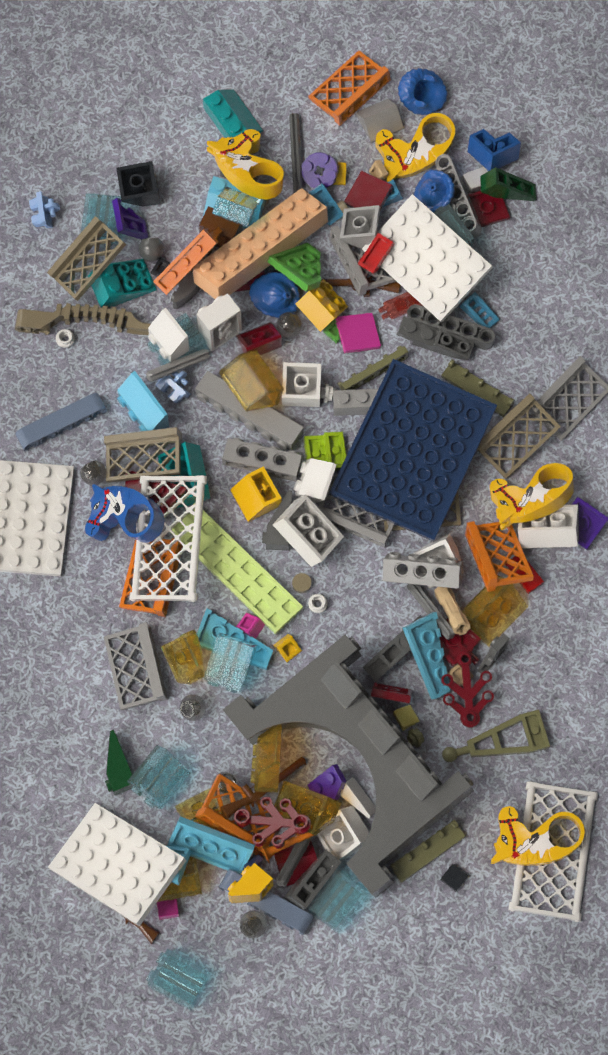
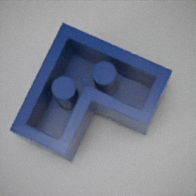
[467,129,521,171]

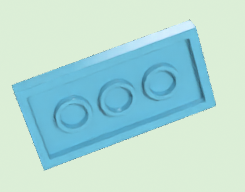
[167,816,255,875]

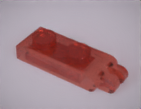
[378,292,423,320]

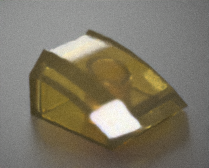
[161,629,205,684]

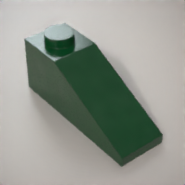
[480,167,536,201]
[105,729,137,796]

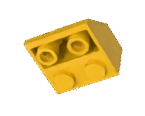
[296,279,348,332]
[230,466,282,522]
[228,863,274,903]

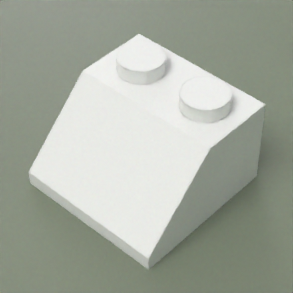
[148,308,189,362]
[294,458,337,504]
[316,806,369,861]

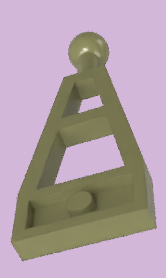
[442,709,550,762]

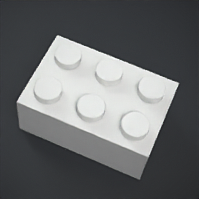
[197,293,242,352]
[273,494,344,567]

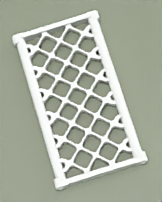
[129,475,207,602]
[508,781,598,922]

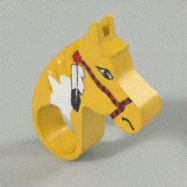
[375,113,455,182]
[207,129,284,200]
[490,463,574,530]
[491,806,585,866]

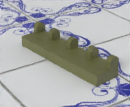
[337,346,408,390]
[441,359,515,418]
[390,819,466,883]

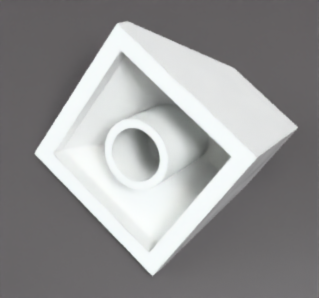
[413,534,464,588]

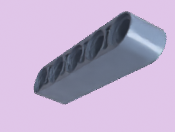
[15,393,107,451]
[219,870,314,935]

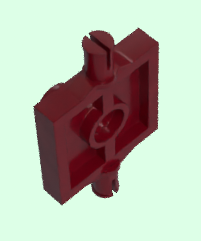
[439,618,481,667]

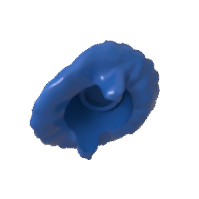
[398,68,448,115]
[414,169,455,214]
[249,272,300,318]

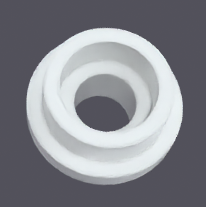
[56,329,75,348]
[320,384,333,403]
[308,594,328,613]

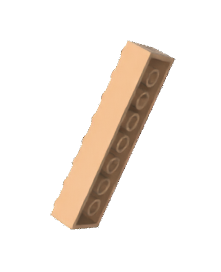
[193,188,328,299]

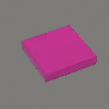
[336,313,381,354]

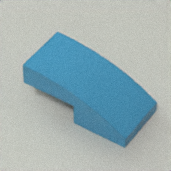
[308,183,343,225]

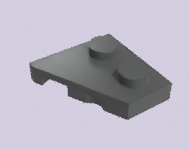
[477,633,510,675]

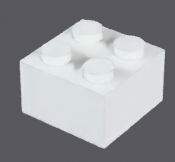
[282,362,321,407]

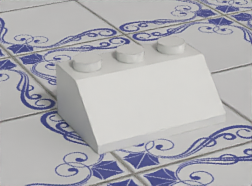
[518,504,579,548]

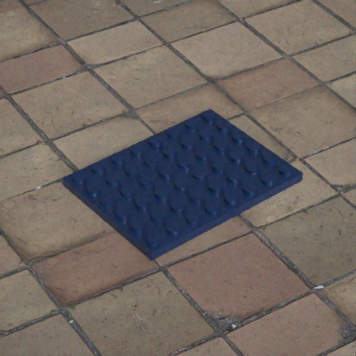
[329,359,497,542]

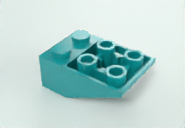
[88,259,157,308]

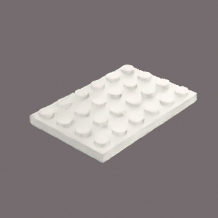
[362,194,493,322]
[0,460,74,576]
[48,803,187,926]

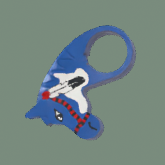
[85,484,165,543]

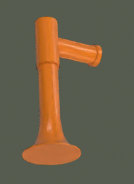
[261,823,316,863]

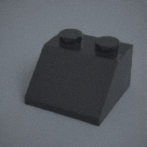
[116,161,161,207]

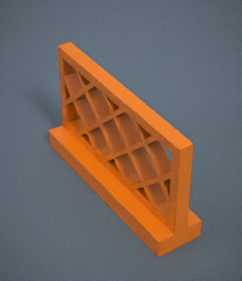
[308,50,391,126]
[153,227,222,295]
[465,521,534,592]
[119,538,183,617]
[195,774,284,856]

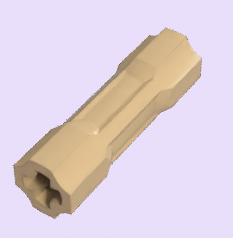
[434,587,470,635]

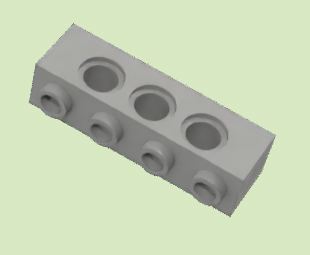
[222,438,302,482]
[382,552,463,589]

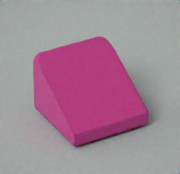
[236,613,265,639]
[157,897,179,920]

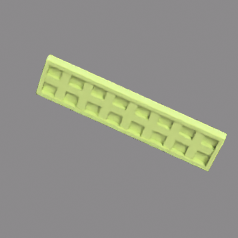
[170,503,303,635]

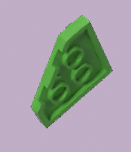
[268,243,321,292]

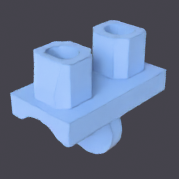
[29,191,60,228]
[155,371,191,404]

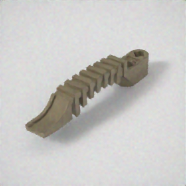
[15,303,151,335]

